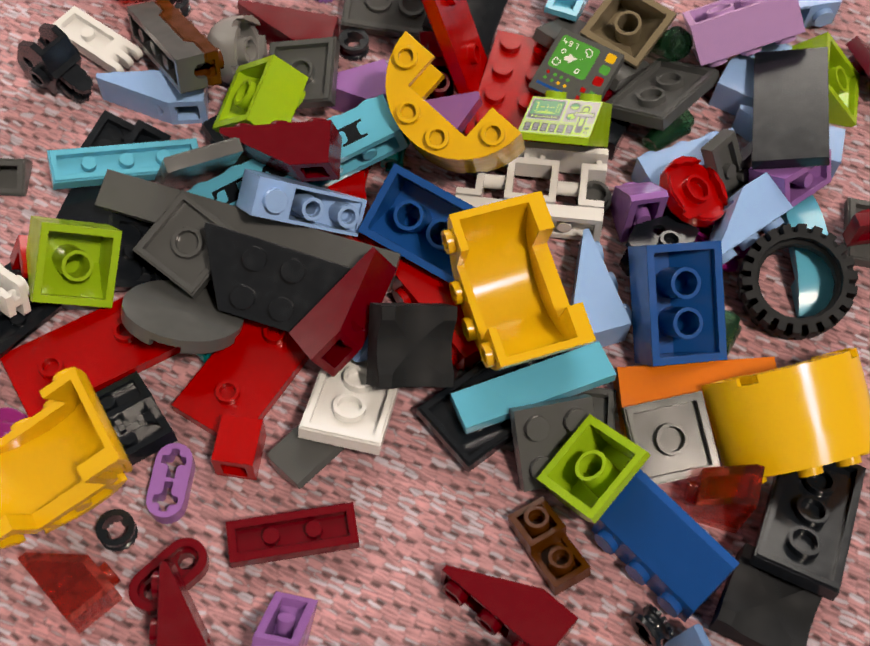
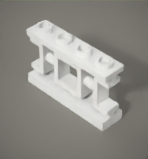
[454,136,609,242]

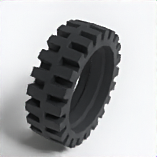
[737,223,858,340]

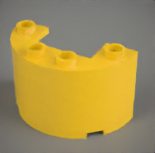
[385,31,526,174]
[441,191,596,371]
[701,347,870,487]
[0,367,132,549]

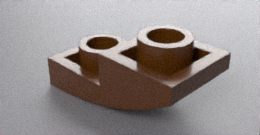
[508,496,591,596]

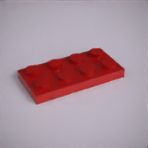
[464,30,549,142]

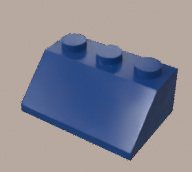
[358,163,476,283]
[628,240,727,366]
[591,469,740,623]

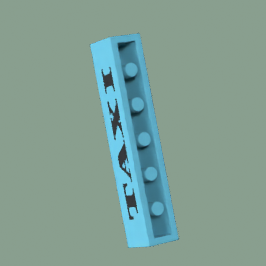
[186,94,409,206]

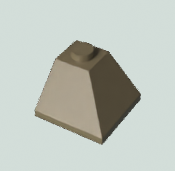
[580,0,677,70]

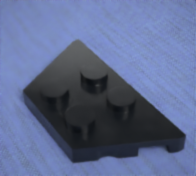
[204,222,352,332]

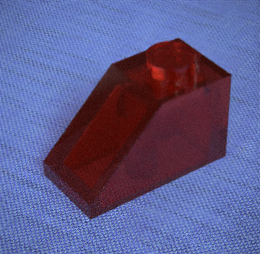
[683,464,765,533]
[17,552,123,634]

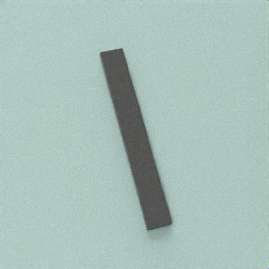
[95,169,401,293]

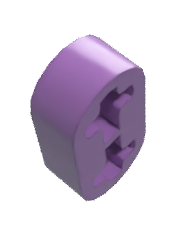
[146,443,195,524]

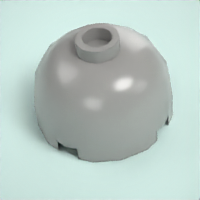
[207,15,268,84]

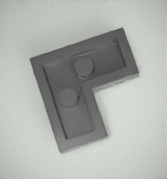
[701,129,752,198]
[509,394,595,492]

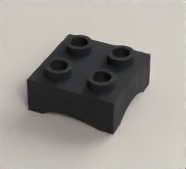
[366,303,458,389]
[709,543,822,646]

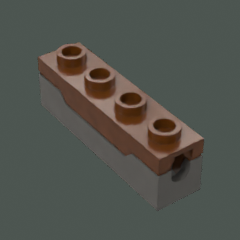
[127,0,224,94]

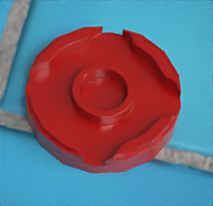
[659,156,728,227]

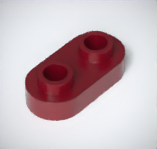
[128,538,210,615]

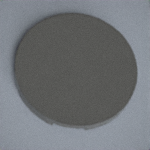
[121,280,244,354]

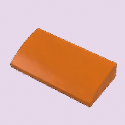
[613,357,777,447]

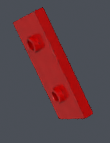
[421,0,488,94]
[0,298,180,417]
[171,318,309,437]

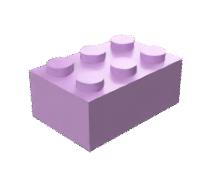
[682,0,806,67]

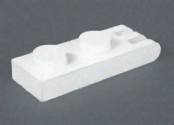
[53,6,144,73]

